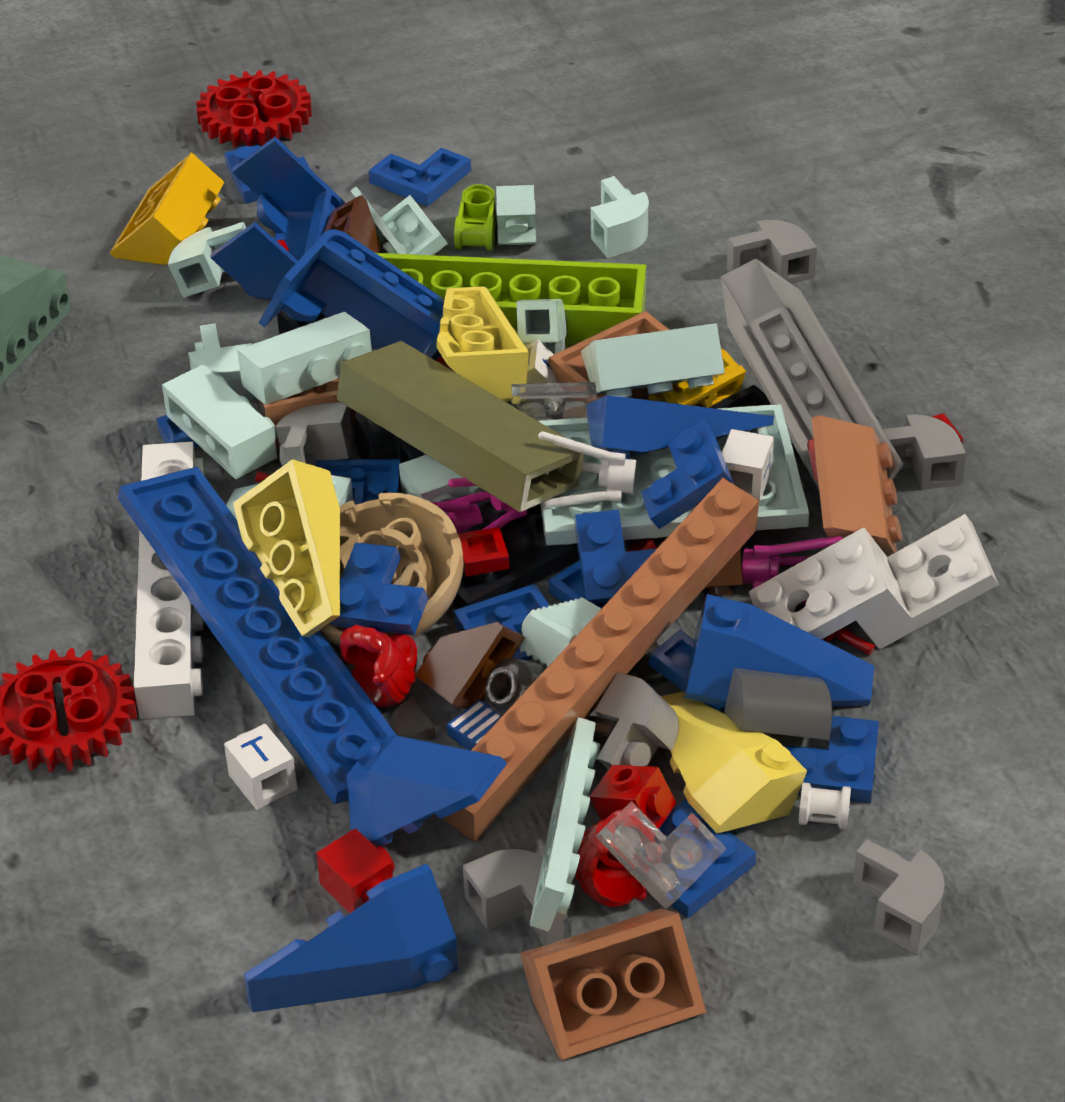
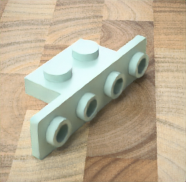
[351,186,448,255]

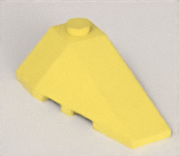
[437,286,529,402]

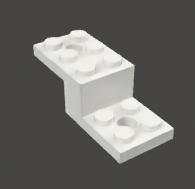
[749,514,999,649]

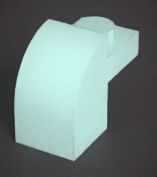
[591,176,649,258]
[496,185,536,245]
[168,222,246,298]
[516,299,567,354]
[188,323,257,401]

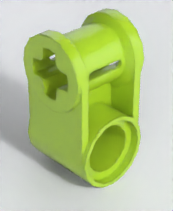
[454,184,496,251]

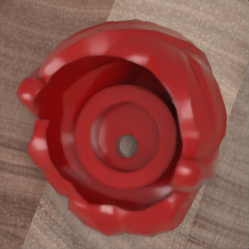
[340,625,417,708]
[575,809,659,907]

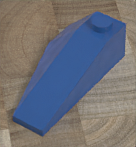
[587,395,774,459]
[684,594,874,708]
[347,735,507,847]
[244,864,458,1012]

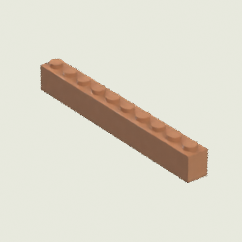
[442,478,760,842]

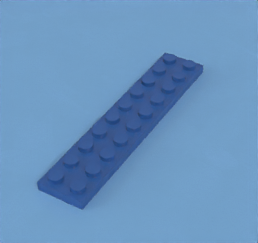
[118,467,396,805]

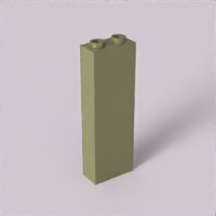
[337,341,584,512]

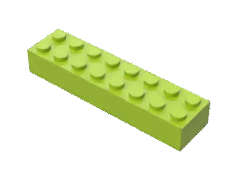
[376,253,646,347]

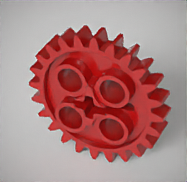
[196,70,312,147]
[0,648,137,772]

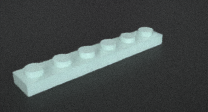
[529,717,600,932]

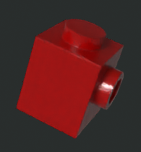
[589,765,677,831]
[316,828,395,913]

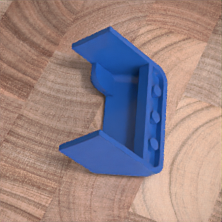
[210,137,345,300]
[258,230,445,360]

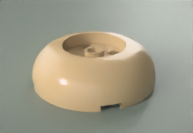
[319,493,464,646]

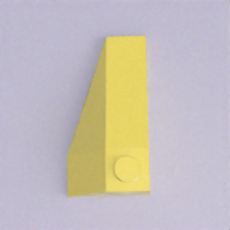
[233,459,340,637]
[661,692,807,834]

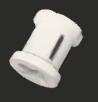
[798,782,851,830]

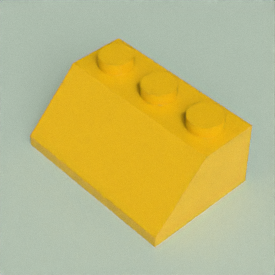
[110,152,225,265]

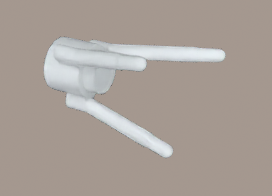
[538,431,636,508]

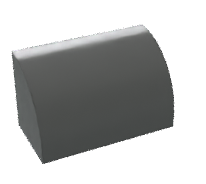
[724,668,832,740]

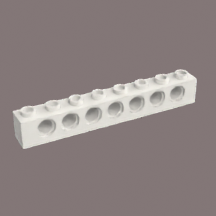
[134,442,205,719]

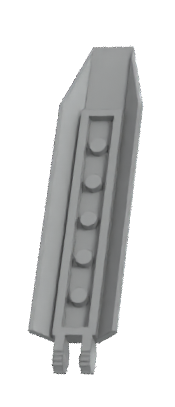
[720,259,903,515]

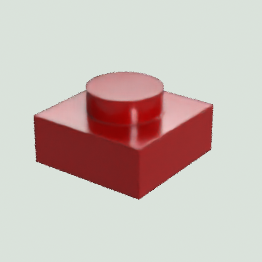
[458,527,509,576]

